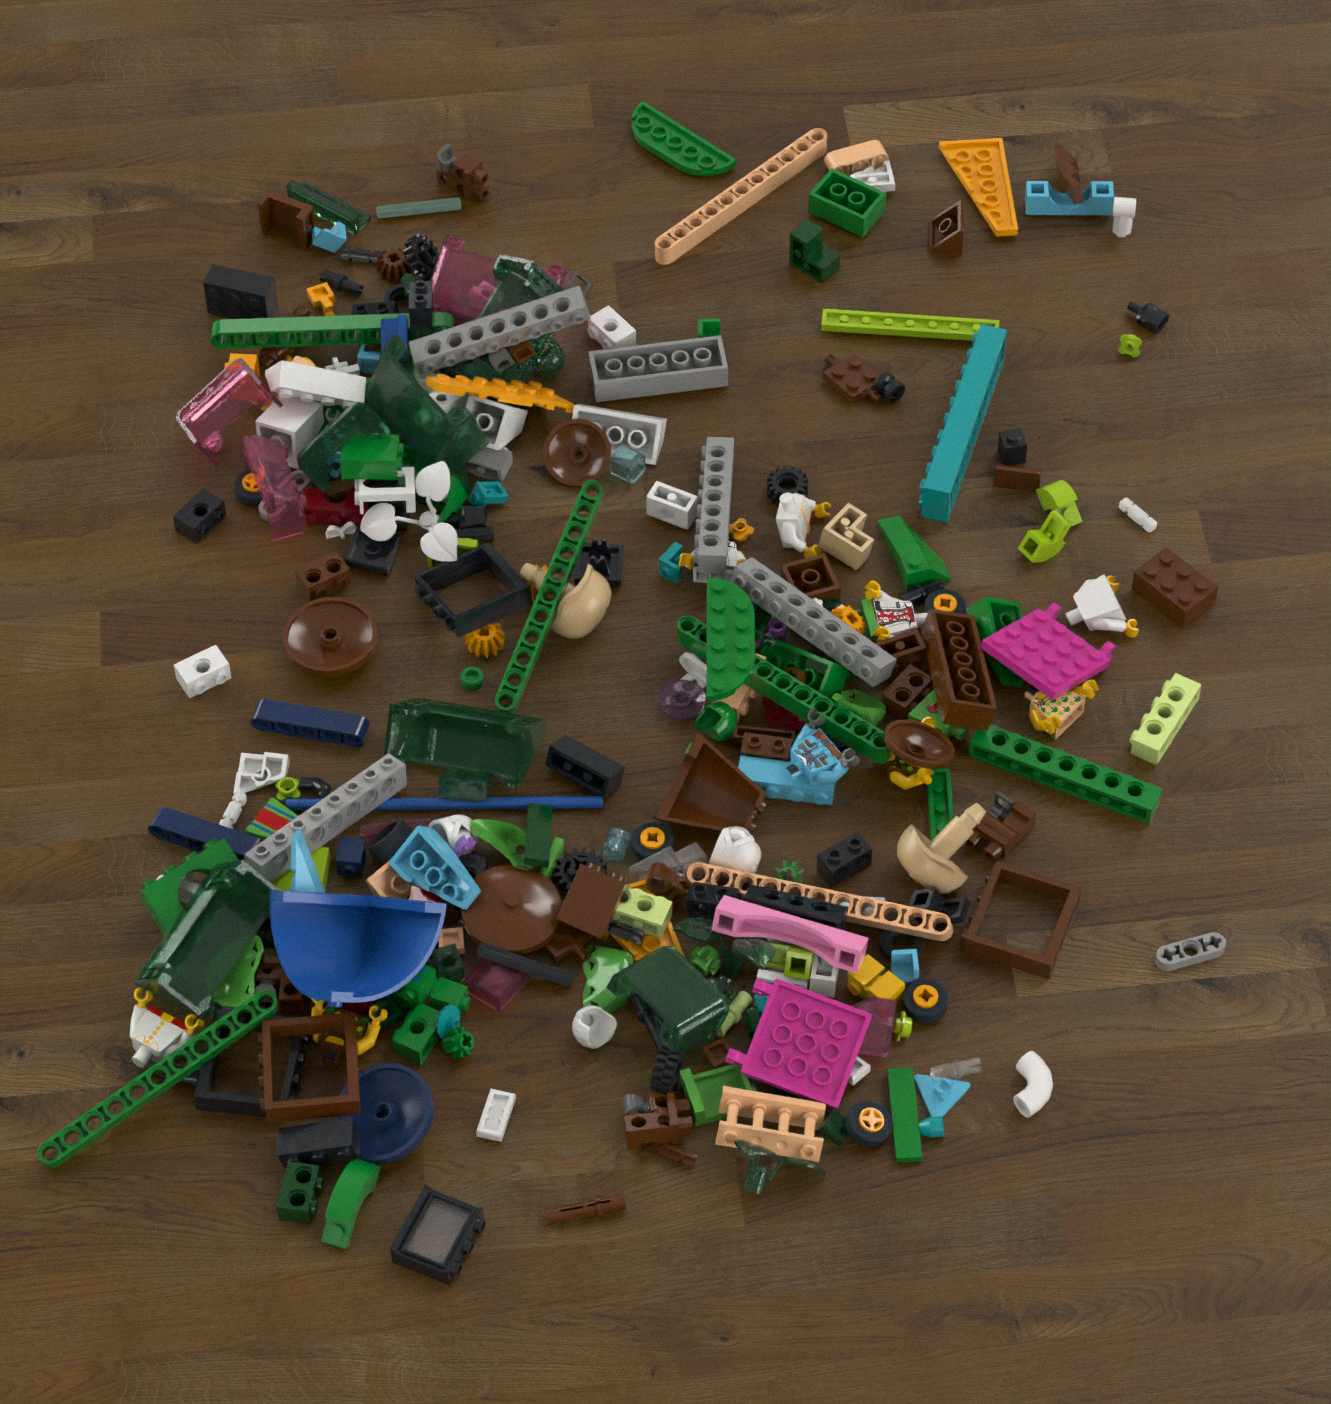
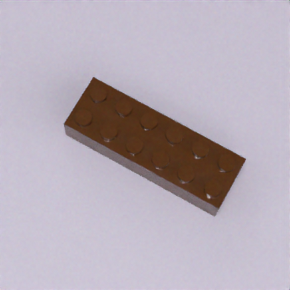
[921,609,997,731]

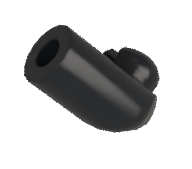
[300,778,332,799]

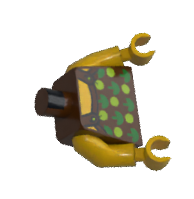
[872,717,936,790]
[311,998,388,1068]

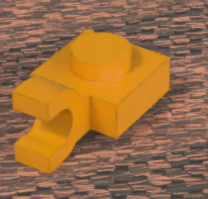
[306,282,335,316]

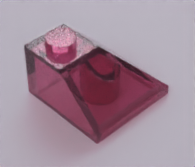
[461,959,531,1013]
[852,996,896,1058]

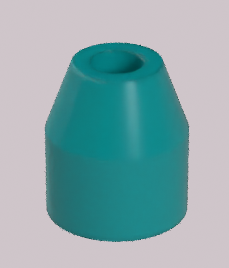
[919,1116,945,1138]

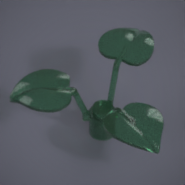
[673,917,775,977]
[718,1120,826,1194]

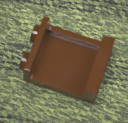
[257,190,316,251]
[556,862,630,941]

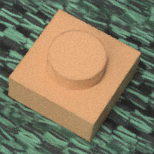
[438,927,465,956]

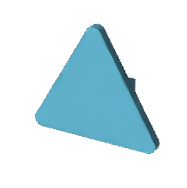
[914,1074,970,1117]

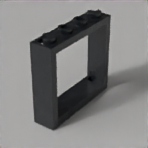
[414,543,533,638]
[194,1009,310,1117]

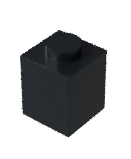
[998,428,1028,465]

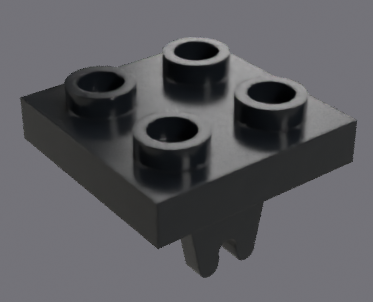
[574,537,624,586]

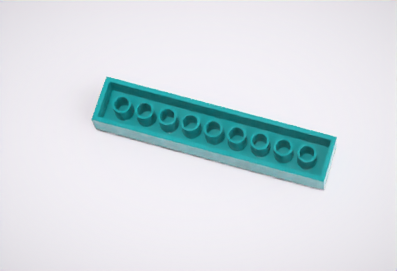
[918,324,1007,523]

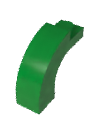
[321,1159,381,1249]

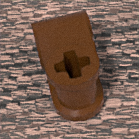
[645,862,691,910]

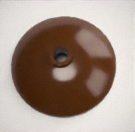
[543,419,611,487]
[884,720,955,769]

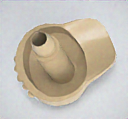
[520,563,612,639]
[897,803,986,894]

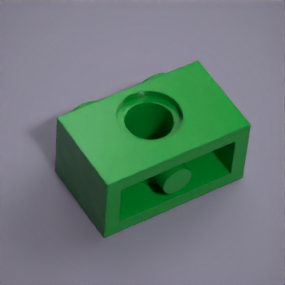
[392,1003,440,1066]

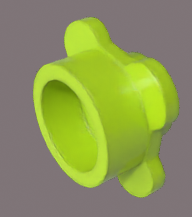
[1118,334,1142,357]
[275,777,301,801]
[892,1011,912,1041]

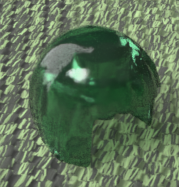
[528,337,566,376]

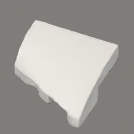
[233,752,290,793]

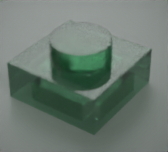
[818,1108,848,1146]

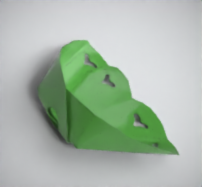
[831,689,886,726]
[471,819,534,870]
[206,935,264,1007]
[583,945,637,1014]

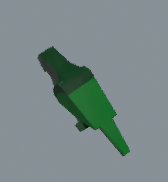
[432,463,471,523]

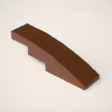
[1055,143,1083,205]

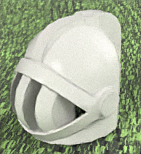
[428,815,480,855]
[709,826,761,879]

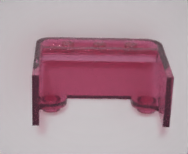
[176,358,283,466]
[241,433,307,542]

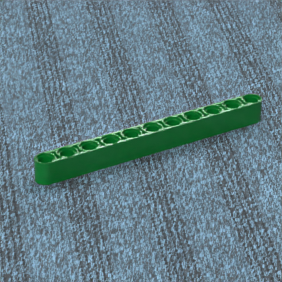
[211,312,454,349]
[495,480,603,717]
[677,616,891,764]
[38,990,278,1169]

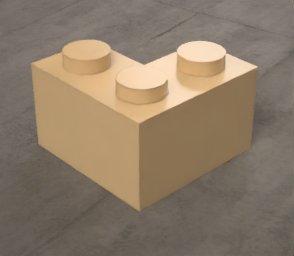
[818,503,874,570]

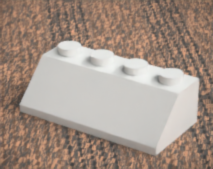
[265,360,366,410]
[572,404,667,465]

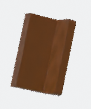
[993,464,1042,492]

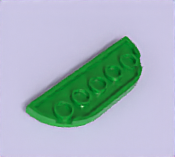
[632,101,737,176]
[706,578,755,702]

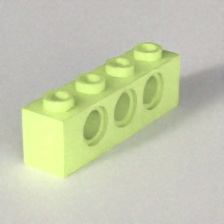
[1129,673,1201,765]
[612,887,672,939]

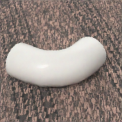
[1013,1051,1053,1118]

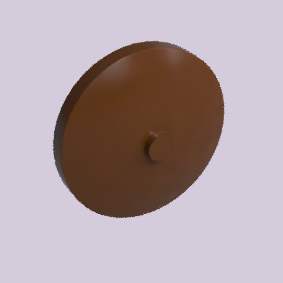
[283,597,378,677]
[461,864,562,955]

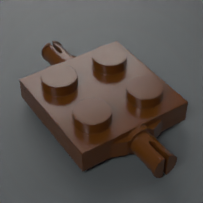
[822,353,883,404]
[543,901,596,963]

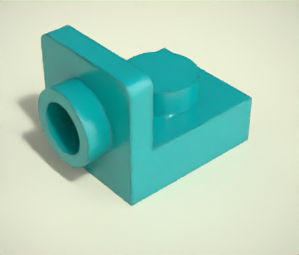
[469,481,509,507]
[659,542,683,584]

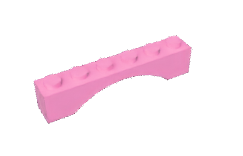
[712,895,869,973]

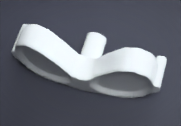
[325,521,357,540]

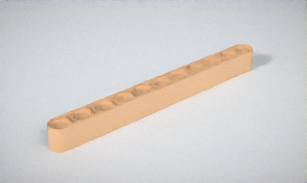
[655,128,827,265]
[687,863,953,941]

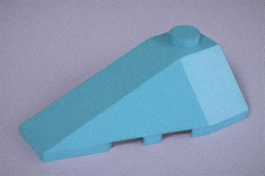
[388,825,481,910]
[290,830,325,893]

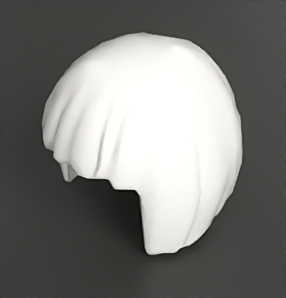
[572,1005,617,1049]

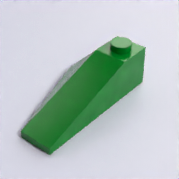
[878,515,951,592]
[966,597,1023,687]
[757,635,850,699]

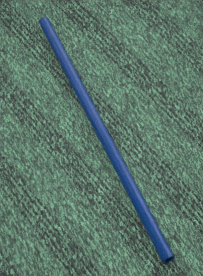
[286,796,603,811]

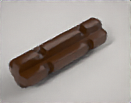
[647,1142,697,1167]

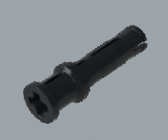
[627,987,673,1053]

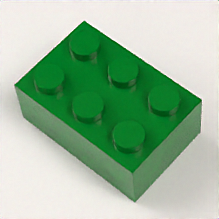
[808,168,887,237]

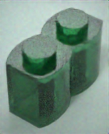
[439,767,493,802]

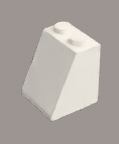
[457,395,528,451]
[255,396,324,469]

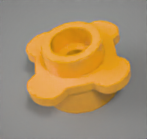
[729,518,754,542]

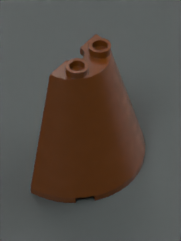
[655,733,767,834]

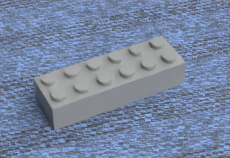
[588,335,728,402]

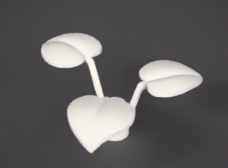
[360,461,458,562]

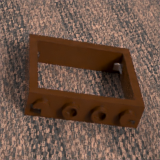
[961,861,1082,979]
[258,1012,361,1123]

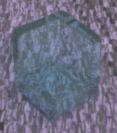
[610,445,646,484]

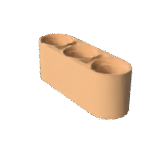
[824,140,889,176]

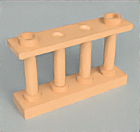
[715,1086,826,1162]

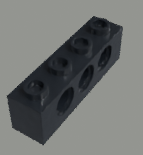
[743,885,848,930]

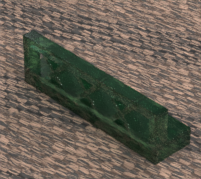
[286,180,371,235]

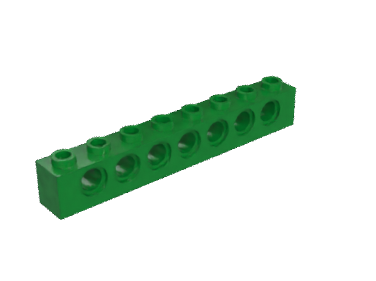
[969,724,1162,824]

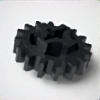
[404,234,444,281]
[554,847,608,895]

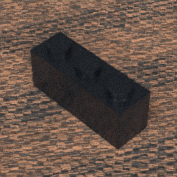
[545,735,625,798]
[276,1118,361,1168]

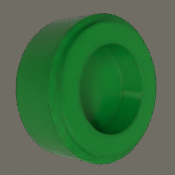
[460,667,484,691]

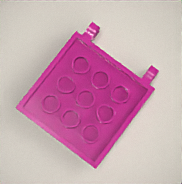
[980,603,1117,700]
[725,978,873,1110]

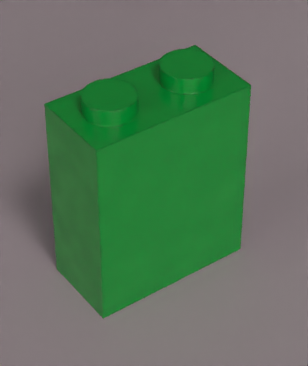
[340,434,404,480]

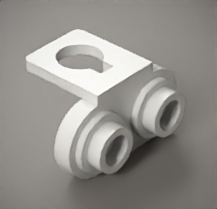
[673,652,707,701]

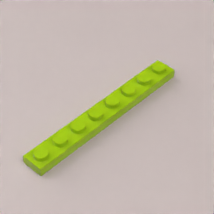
[821,309,1000,341]

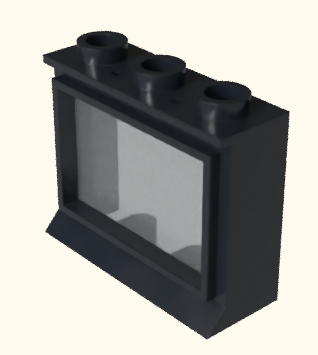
[390,1184,486,1285]

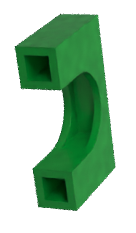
[137,838,257,944]

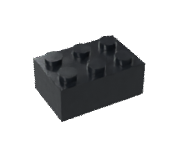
[203,264,278,319]

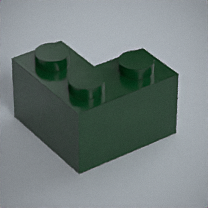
[789,219,840,284]

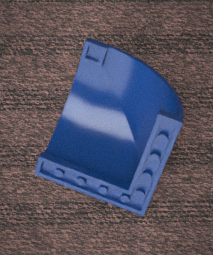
[270,890,447,1007]

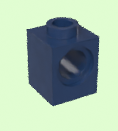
[336,836,367,877]

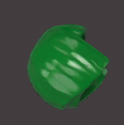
[695,701,737,741]

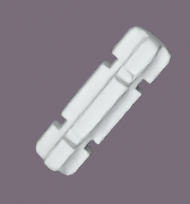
[1119,498,1157,533]
[219,791,247,829]

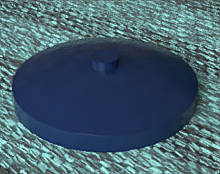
[333,1063,434,1164]

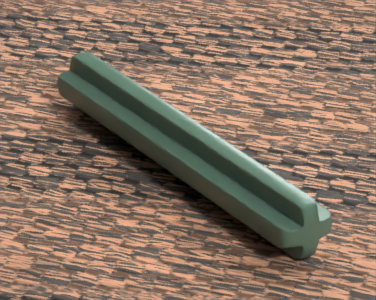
[376,197,461,219]

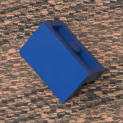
[381,315,409,364]

